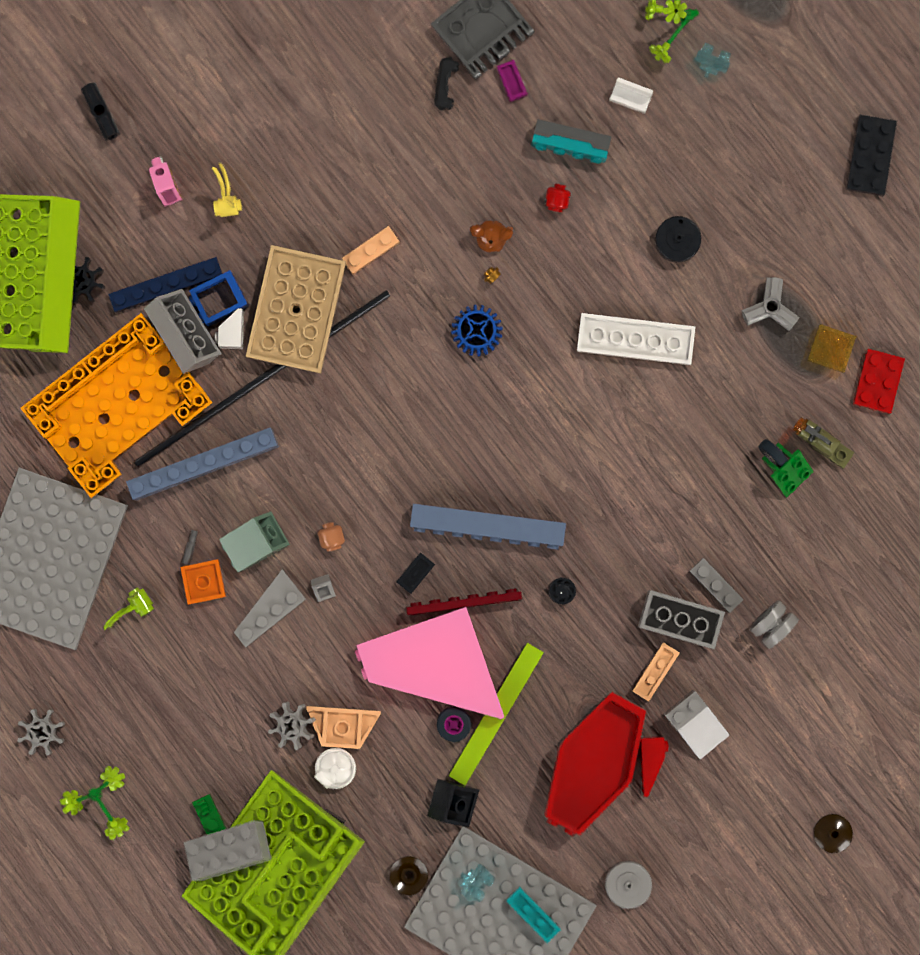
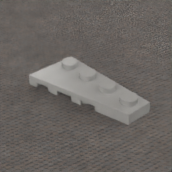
[234,569,306,647]

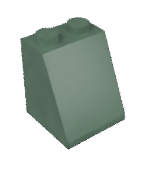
[219,512,290,573]

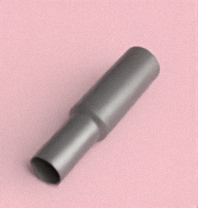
[182,530,198,565]

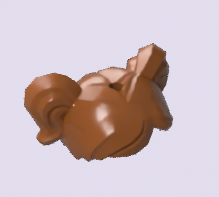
[470,220,513,252]

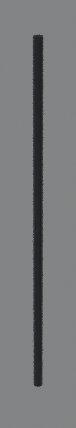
[134,290,390,467]

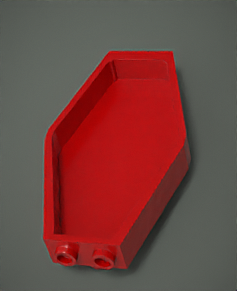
[544,692,646,837]

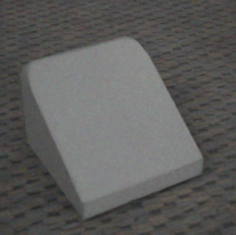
[311,574,336,602]

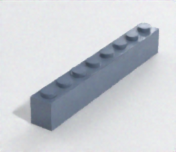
[126,427,279,501]
[410,504,566,550]

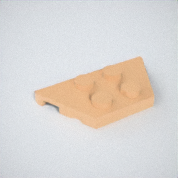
[306,706,381,749]

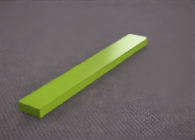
[449,643,544,786]

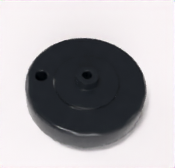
[655,216,701,263]

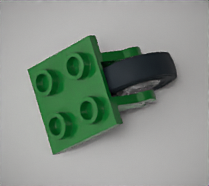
[758,439,814,498]

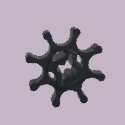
[72,257,105,304]

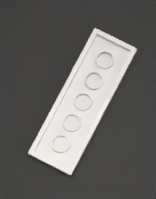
[577,313,695,365]

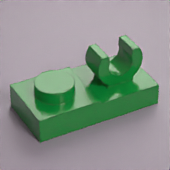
[192,794,226,835]

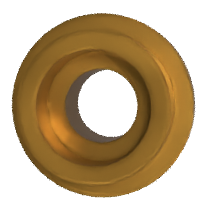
[483,267,501,284]

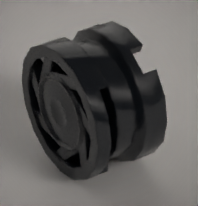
[548,578,576,604]

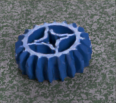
[451,305,503,357]

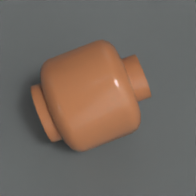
[318,522,345,551]

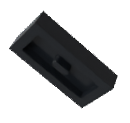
[397,552,435,594]

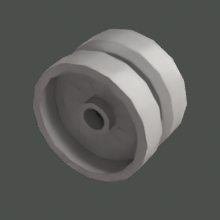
[749,600,799,649]

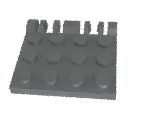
[430,0,534,80]

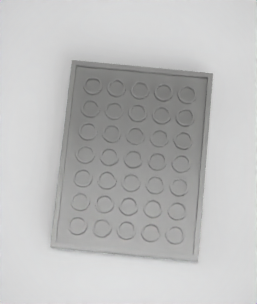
[0,468,128,650]
[404,826,597,955]

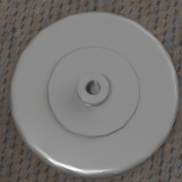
[605,861,652,909]

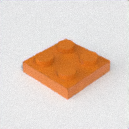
[180,559,226,605]

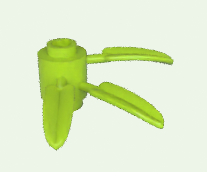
[103,587,154,630]

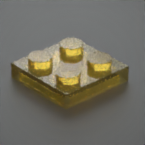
[807,324,856,373]

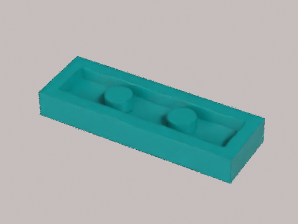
[506,886,561,943]

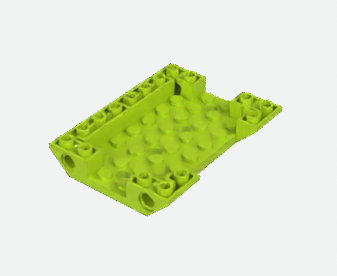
[0,194,80,353]

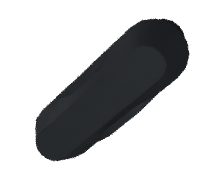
[434,57,459,111]

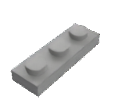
[689,558,743,613]

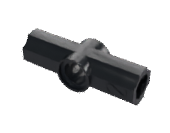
[81,82,120,141]

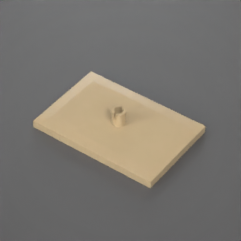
[246,245,346,374]

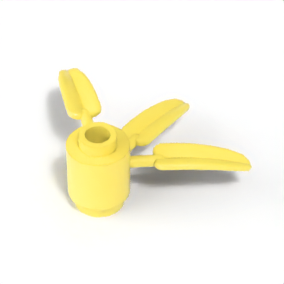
[212,163,242,217]

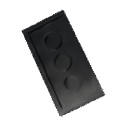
[846,114,897,196]

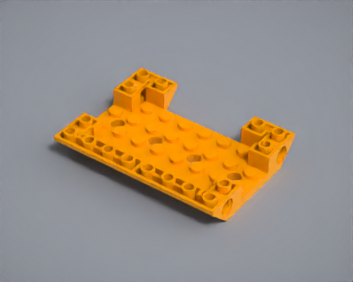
[20,313,213,498]

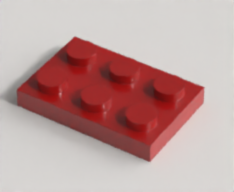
[853,349,905,414]

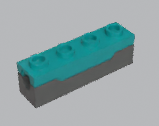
[532,119,612,164]

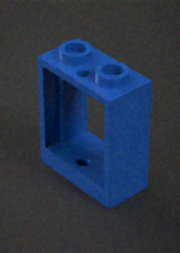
[189,270,249,327]

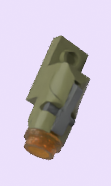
[792,417,854,469]

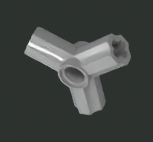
[741,277,800,331]

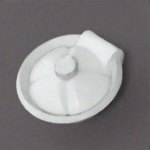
[314,748,356,789]

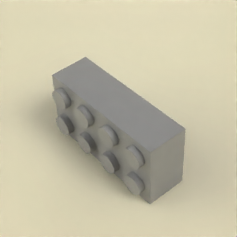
[144,289,222,374]
[638,590,725,649]
[184,821,272,881]

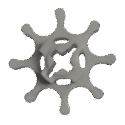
[268,702,316,750]
[17,709,65,755]

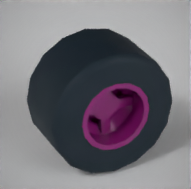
[436,706,471,742]

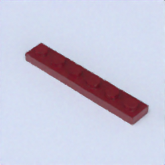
[406,589,522,616]

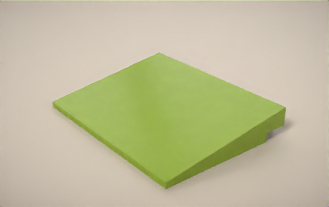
[182,770,365,955]

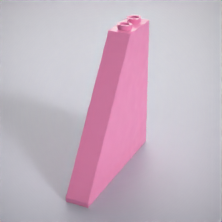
[355,607,505,719]

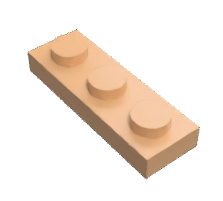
[342,226,400,275]
[632,642,679,702]

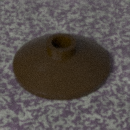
[814,814,853,853]
[389,856,428,896]

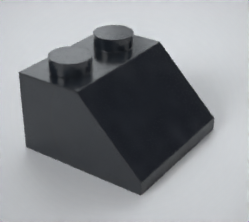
[427,779,479,827]

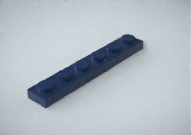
[108,257,223,313]

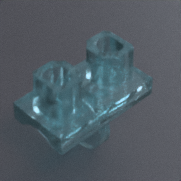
[695,43,731,78]
[460,863,495,902]

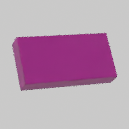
[496,60,528,102]

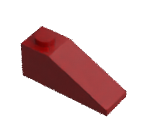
[640,736,668,797]

